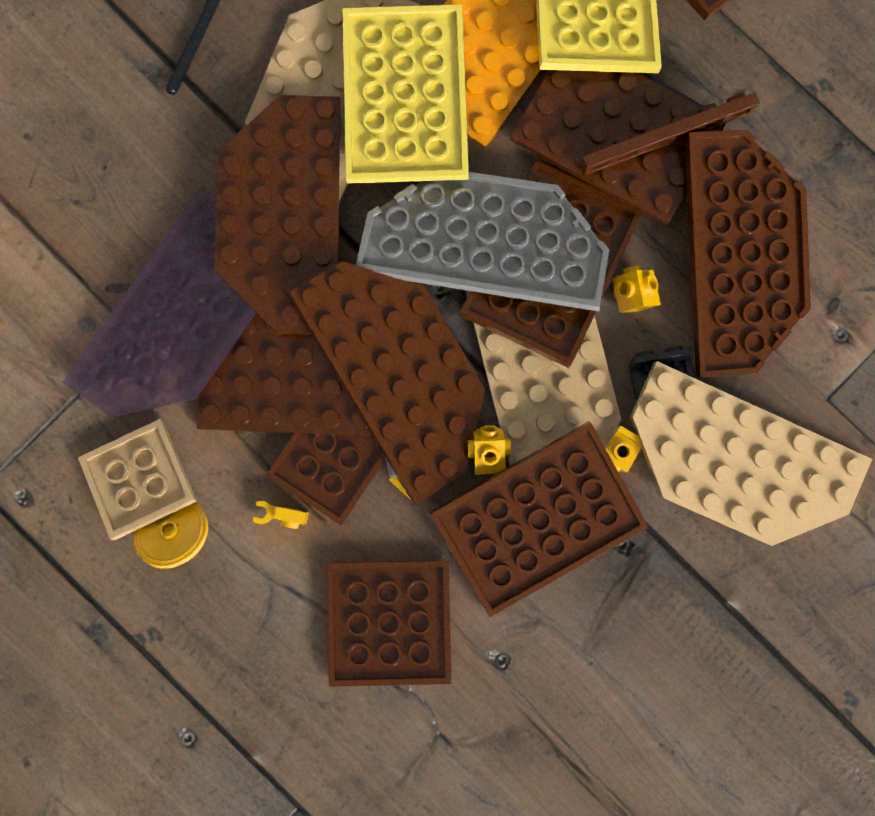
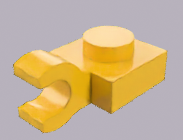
[253,501,309,529]

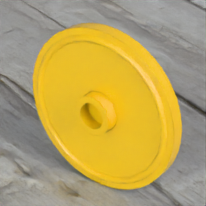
[134,502,208,569]

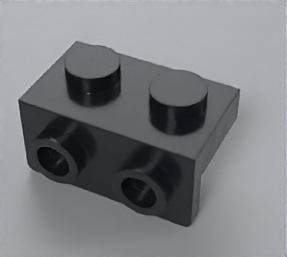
[629,346,695,400]

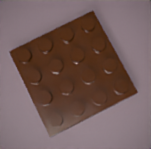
[327,560,451,687]

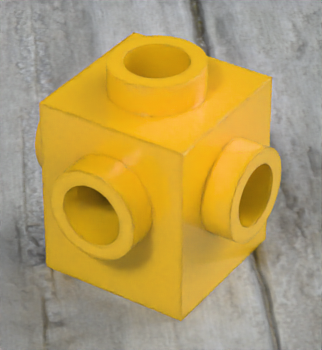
[612,266,661,313]
[468,425,511,475]

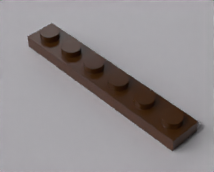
[580,92,760,176]

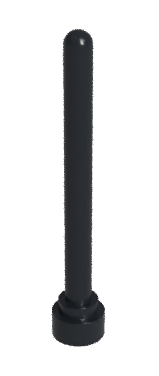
[166,0,221,95]

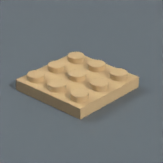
[78,419,197,541]

